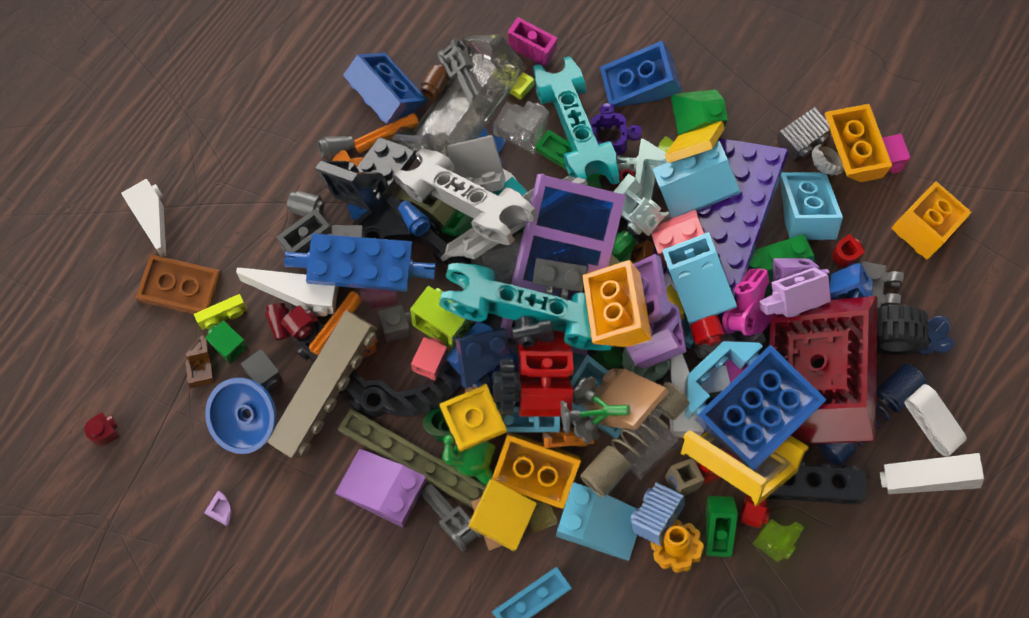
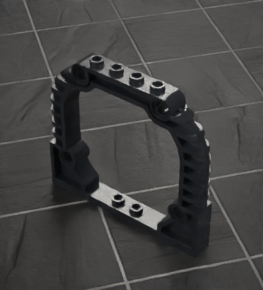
[292,194,516,418]

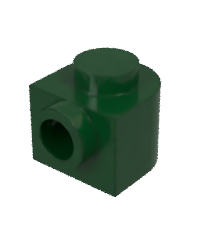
[593,346,623,371]

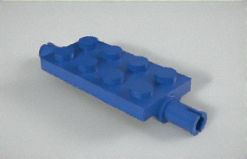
[284,234,435,292]

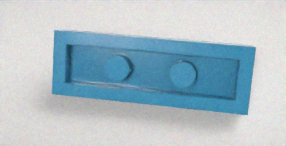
[492,567,572,618]

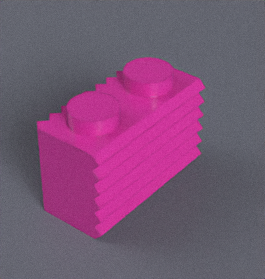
[507,17,558,67]

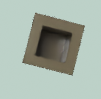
[665,458,704,496]

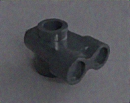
[513,316,555,348]

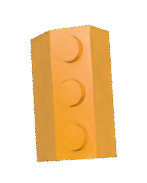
[825,104,892,182]
[583,260,652,347]
[492,432,581,509]

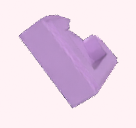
[204,491,232,527]

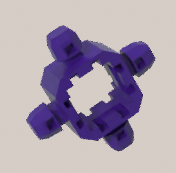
[590,103,642,162]

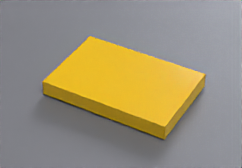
[665,121,725,163]

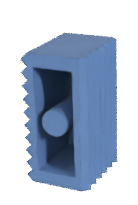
[630,482,685,546]

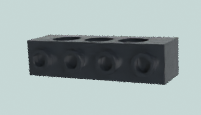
[759,460,866,505]

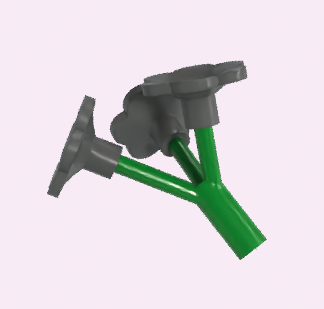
[560,376,631,444]

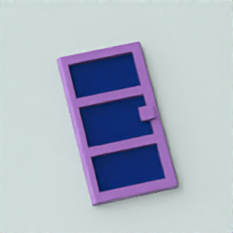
[500,174,626,355]

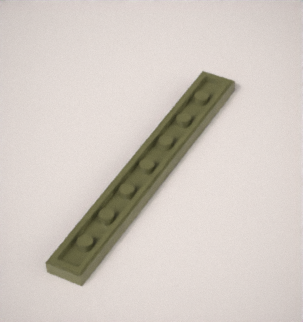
[338,408,486,510]

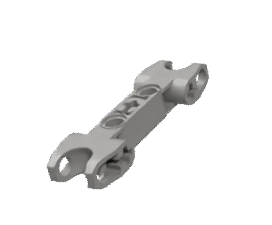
[393,149,538,245]

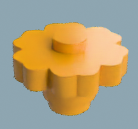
[651,519,704,573]

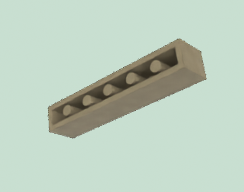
[267,310,378,458]

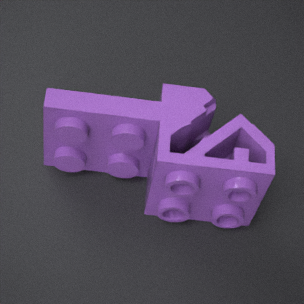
[626,254,686,369]

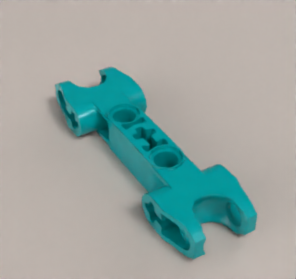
[533,56,619,185]
[439,263,612,351]

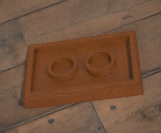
[135,254,221,314]

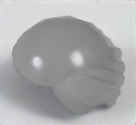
[812,144,845,176]

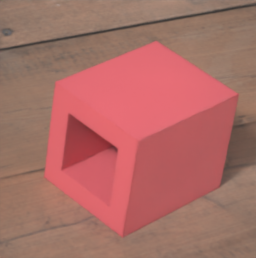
[411,337,447,380]

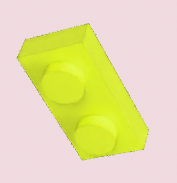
[194,294,247,330]

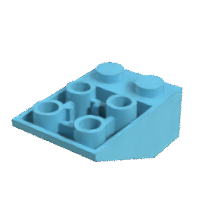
[662,232,737,325]

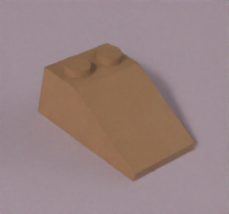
[582,369,669,430]

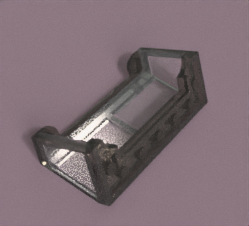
[391,35,527,173]

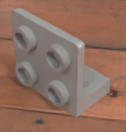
[447,135,506,192]

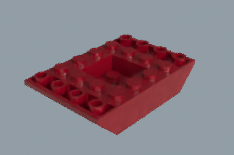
[770,296,878,444]

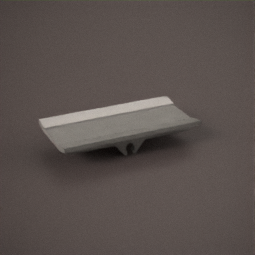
[441,176,588,261]

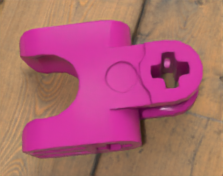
[722,269,774,336]

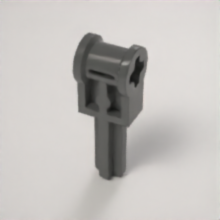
[437,38,481,103]
[421,484,483,552]

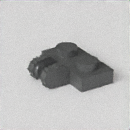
[532,258,587,300]

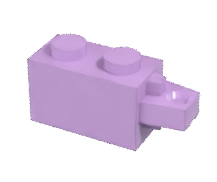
[759,267,831,317]

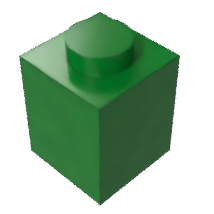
[205,320,248,364]

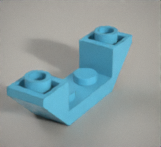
[685,341,762,419]

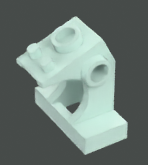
[602,174,664,236]

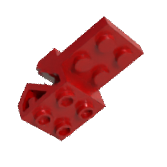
[517,313,573,417]

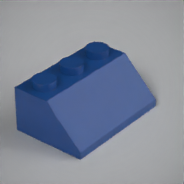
[343,53,428,124]

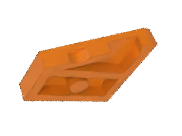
[542,427,594,448]

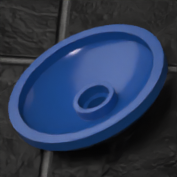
[205,378,276,454]

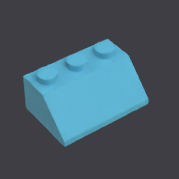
[653,141,741,218]

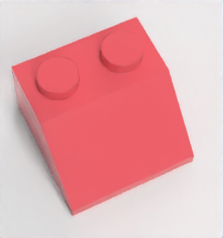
[651,210,704,267]

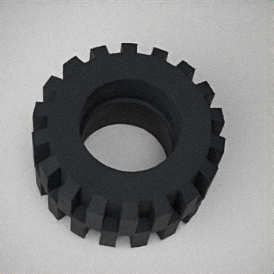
[877,305,929,355]

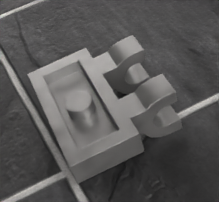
[861,261,904,308]

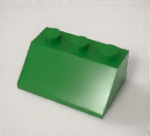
[748,234,815,299]

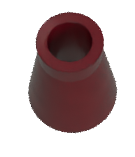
[265,303,289,341]

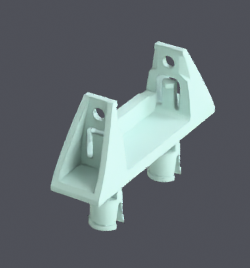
[616,139,671,236]

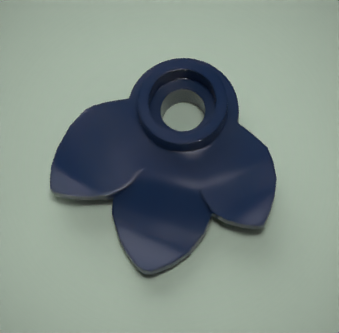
[916,316,955,355]

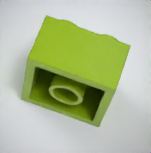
[410,286,470,351]

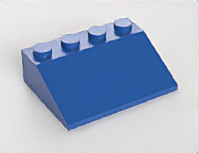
[695,345,826,471]

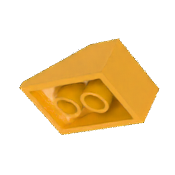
[891,181,971,260]

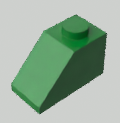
[705,496,738,557]

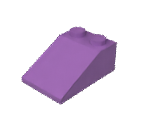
[335,449,427,528]

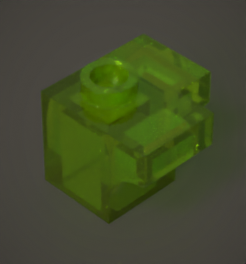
[752,519,804,562]

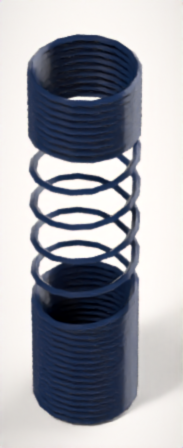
[818,363,927,466]

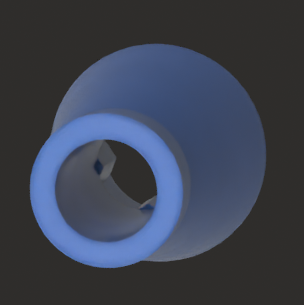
[398,200,430,236]

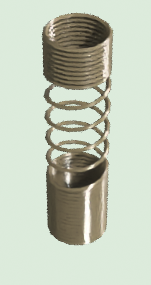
[580,382,690,498]

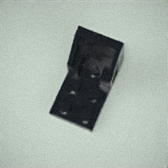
[315,138,417,211]

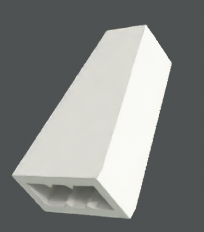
[880,453,984,494]

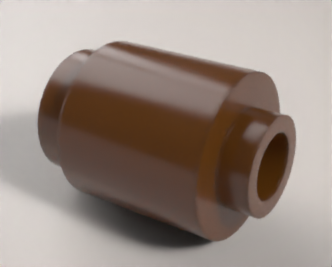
[420,64,451,100]

